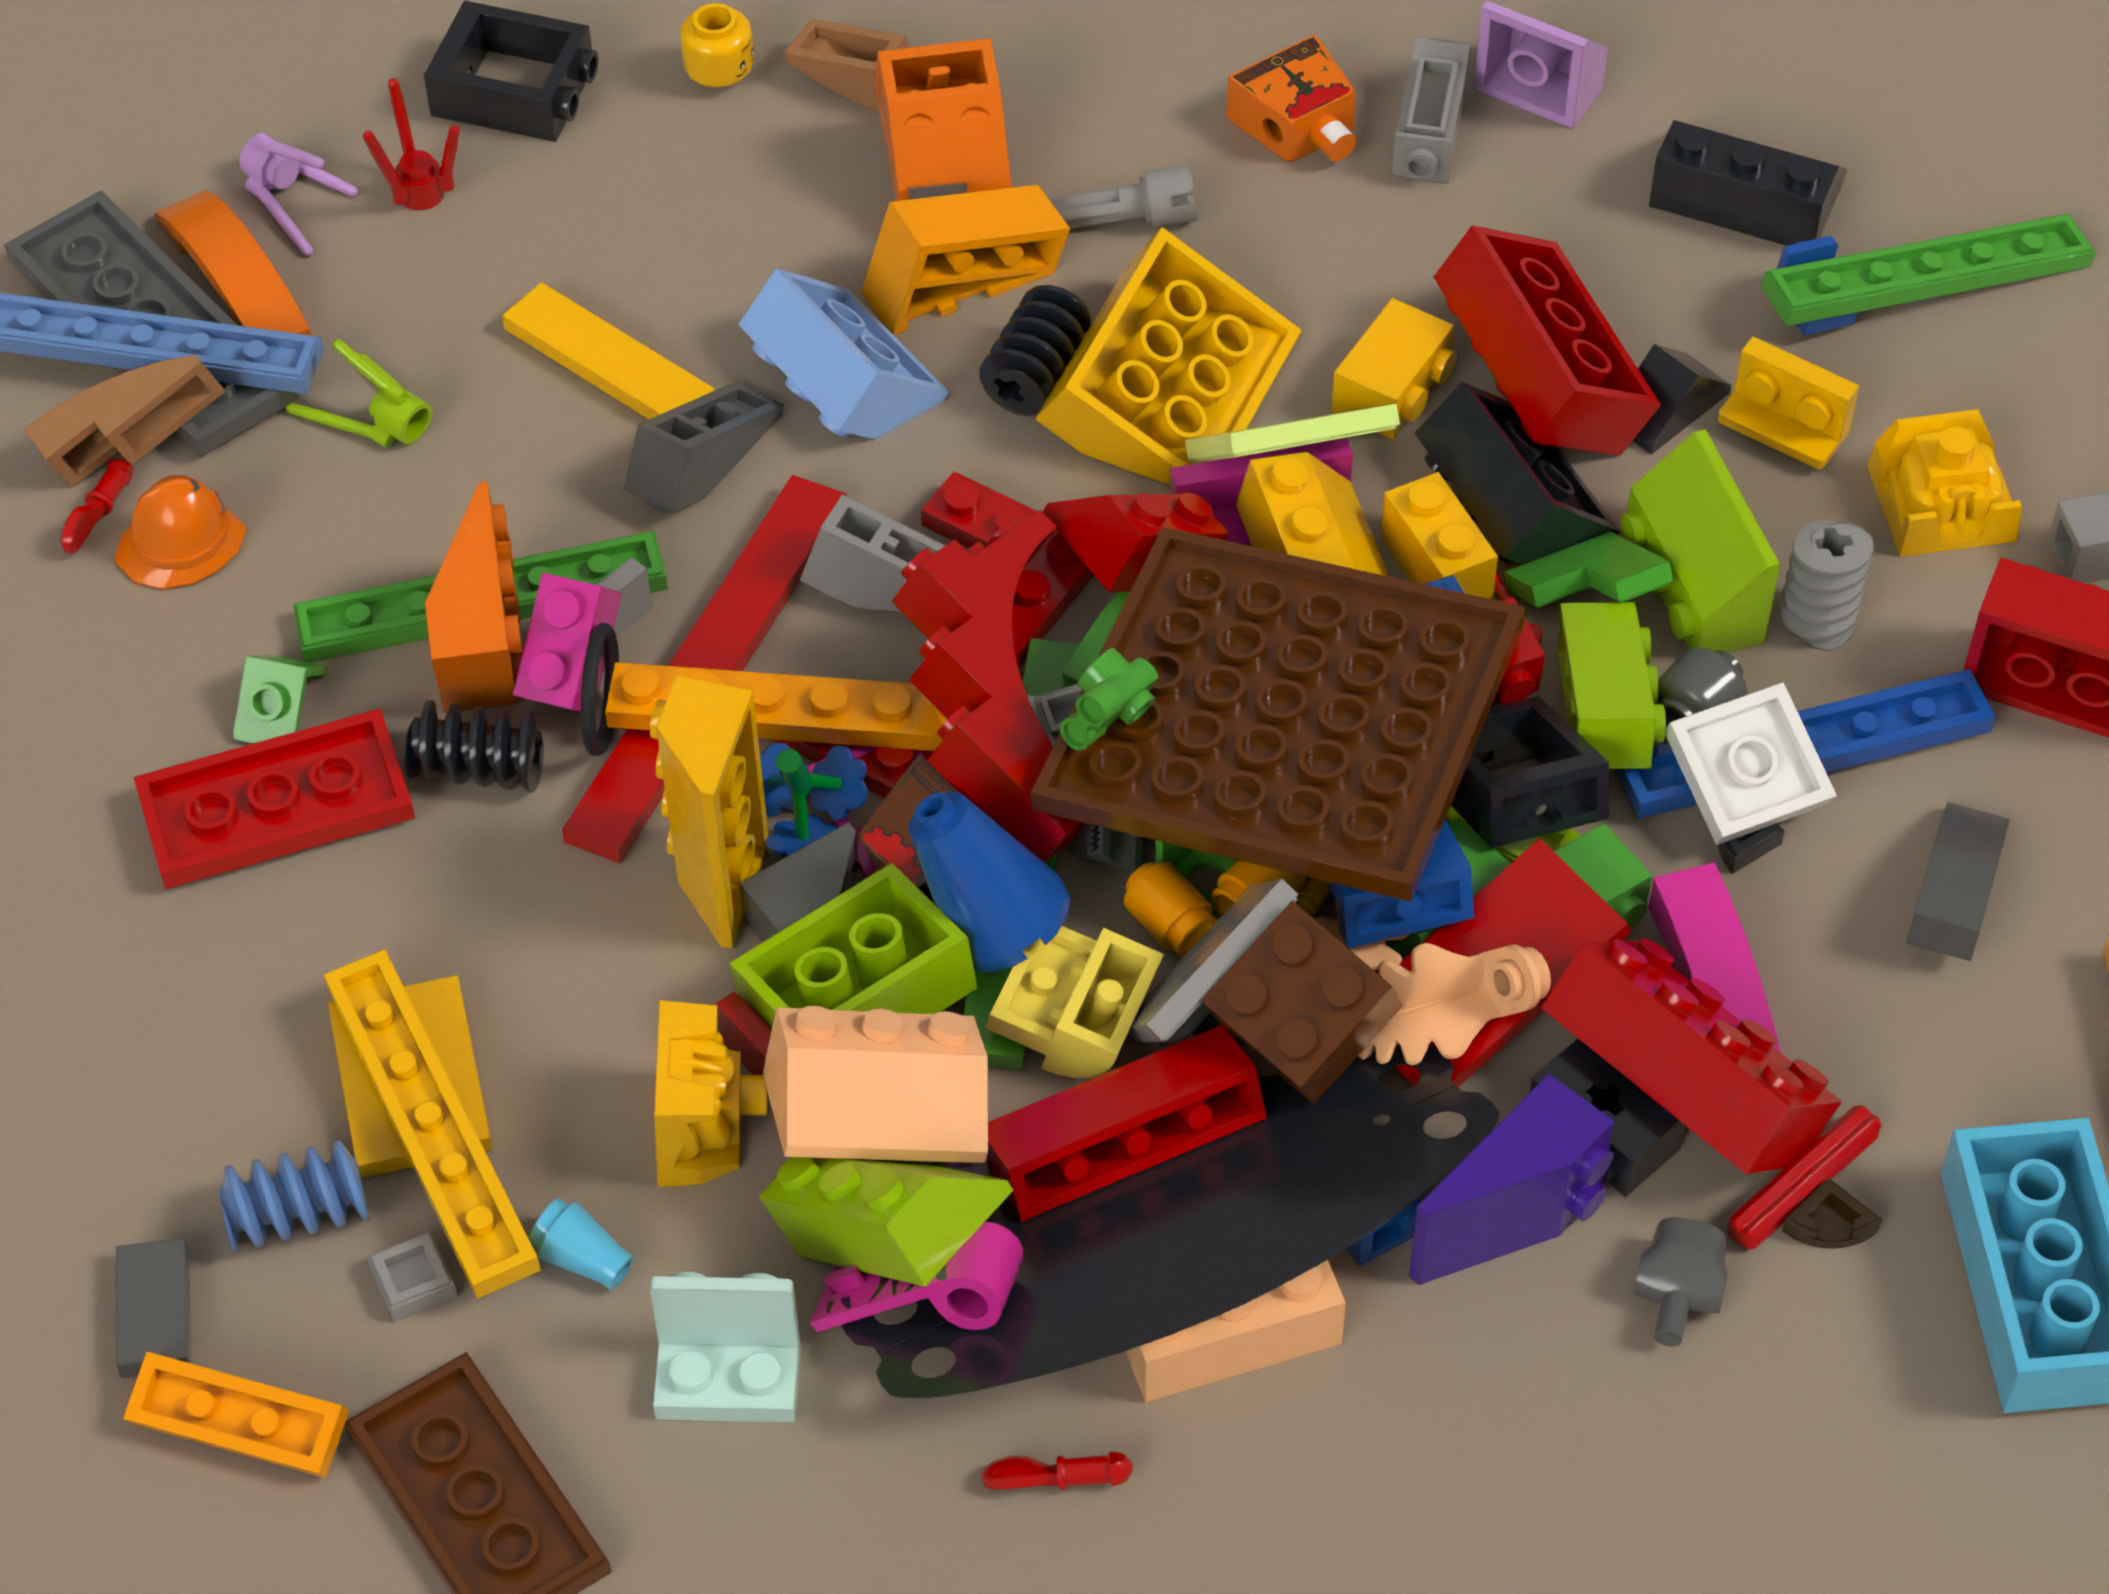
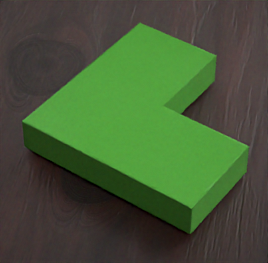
[1504,532,1673,608]

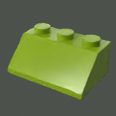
[1621,429,1780,653]
[759,1157,1013,1287]

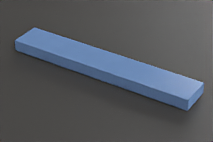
[0,293,324,394]

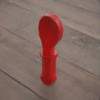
[60,458,134,554]
[981,1452,1133,1491]

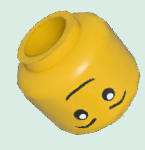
[680,3,754,88]

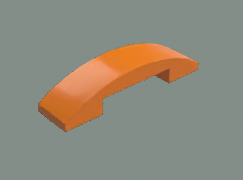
[155,190,311,336]

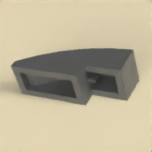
[1906,802,2010,961]

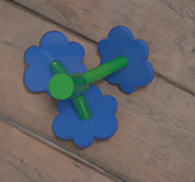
[760,743,868,857]

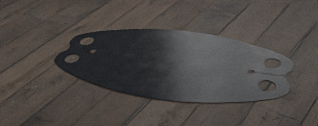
[841,1048,1500,1398]

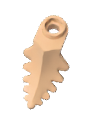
[1358,943,1551,1065]

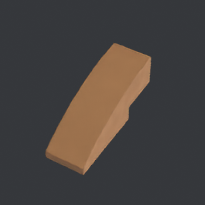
[785,18,909,113]
[23,355,226,488]

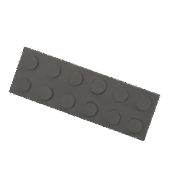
[4,190,299,457]

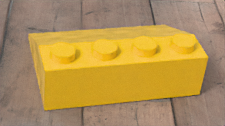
[1035,227,1302,485]

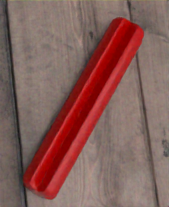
[1726,1105,1882,1250]

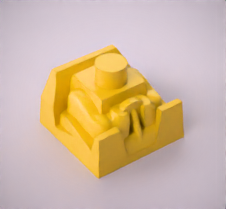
[1867,409,2022,557]
[654,1000,768,1187]

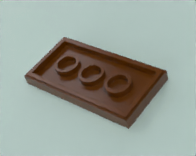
[345,1352,612,1594]

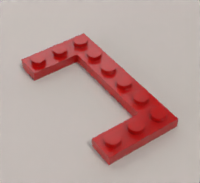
[770,471,1094,798]

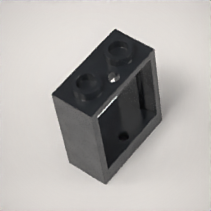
[424,0,599,142]
[1451,696,1609,848]

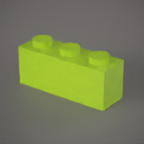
[1556,602,1666,769]

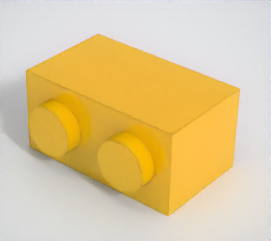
[1331,298,1457,440]
[1381,472,1498,600]

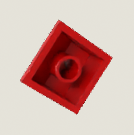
[1043,493,1229,592]

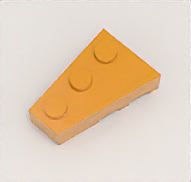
[861,185,1070,336]

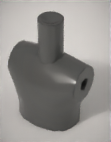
[1634,1217,1728,1347]

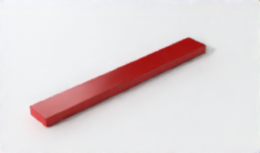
[562,475,846,863]

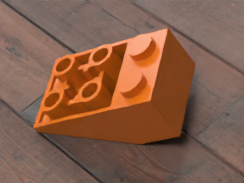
[874,38,1012,201]
[425,481,524,713]

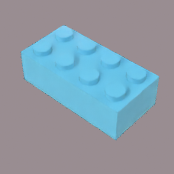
[1940,1117,2109,1413]

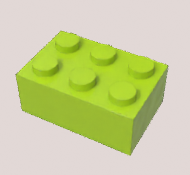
[729,863,978,1029]

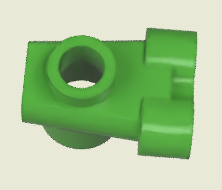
[1060,647,1159,751]

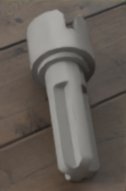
[1048,164,1198,228]

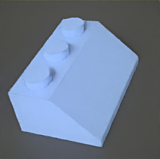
[738,268,950,439]

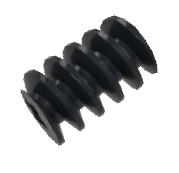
[980,285,1091,416]
[403,700,544,793]

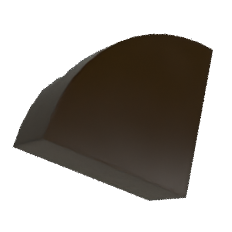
[1782,1178,1882,1249]

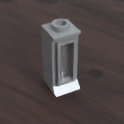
[1392,36,1471,183]

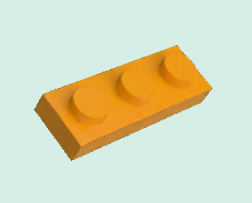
[123,1352,349,1478]

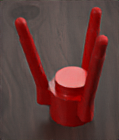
[363,78,460,211]

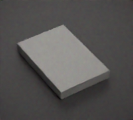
[1127,878,1298,1044]

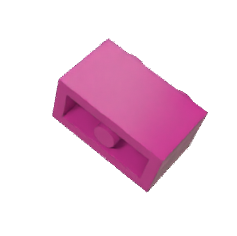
[513,572,622,711]

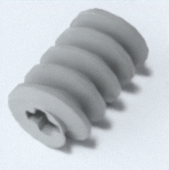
[1779,520,1874,651]

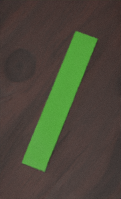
[1760,213,2096,326]
[293,531,668,663]

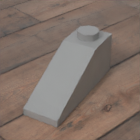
[800,495,945,612]

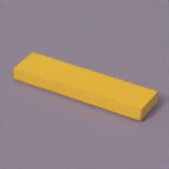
[502,282,715,419]

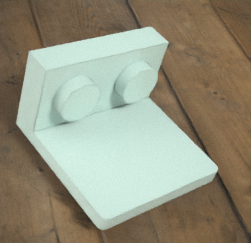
[650,1272,801,1423]

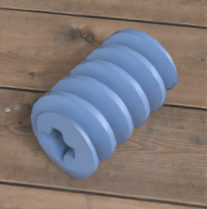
[219,1140,370,1253]

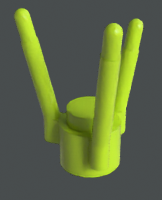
[285,339,433,448]

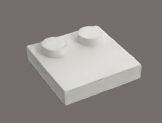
[1665,682,1837,845]

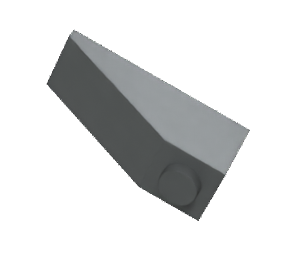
[624,381,784,513]

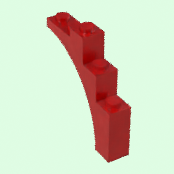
[891,510,1087,863]

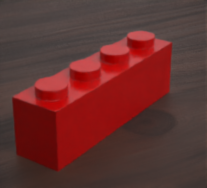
[986,1025,1267,1222]

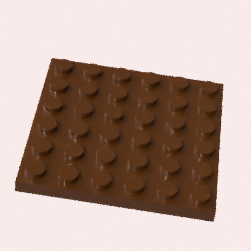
[1031,527,1525,902]

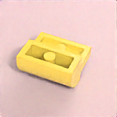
[985,926,1164,1078]

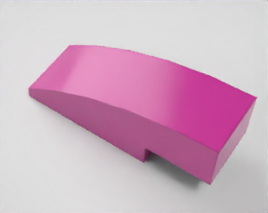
[1648,862,1781,1053]

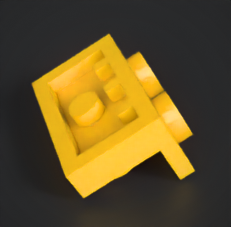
[1718,336,1860,469]

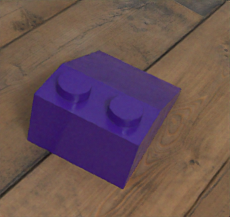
[1409,1074,1614,1285]

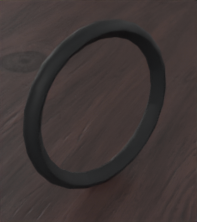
[581,623,619,756]

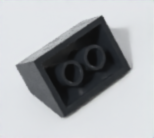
[1649,120,1847,246]
[1414,382,1620,564]

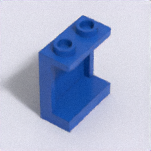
[1327,820,1474,949]

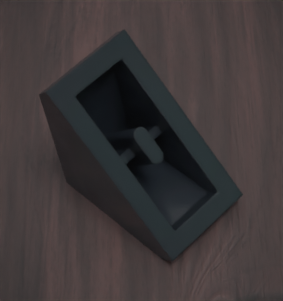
[1633,344,1732,455]

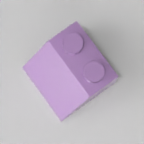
[1474,1,1608,129]

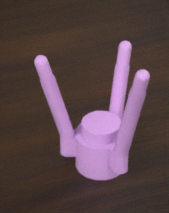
[239,132,358,256]

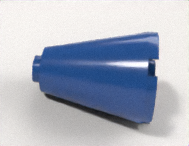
[908,792,1071,972]

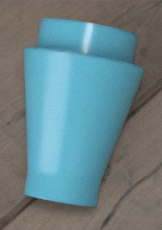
[528,1198,635,1291]

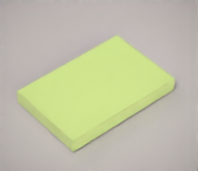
[1185,404,1400,463]

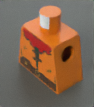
[1226,34,1356,162]

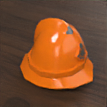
[114,475,247,590]

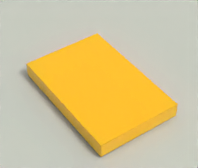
[328,975,493,1178]

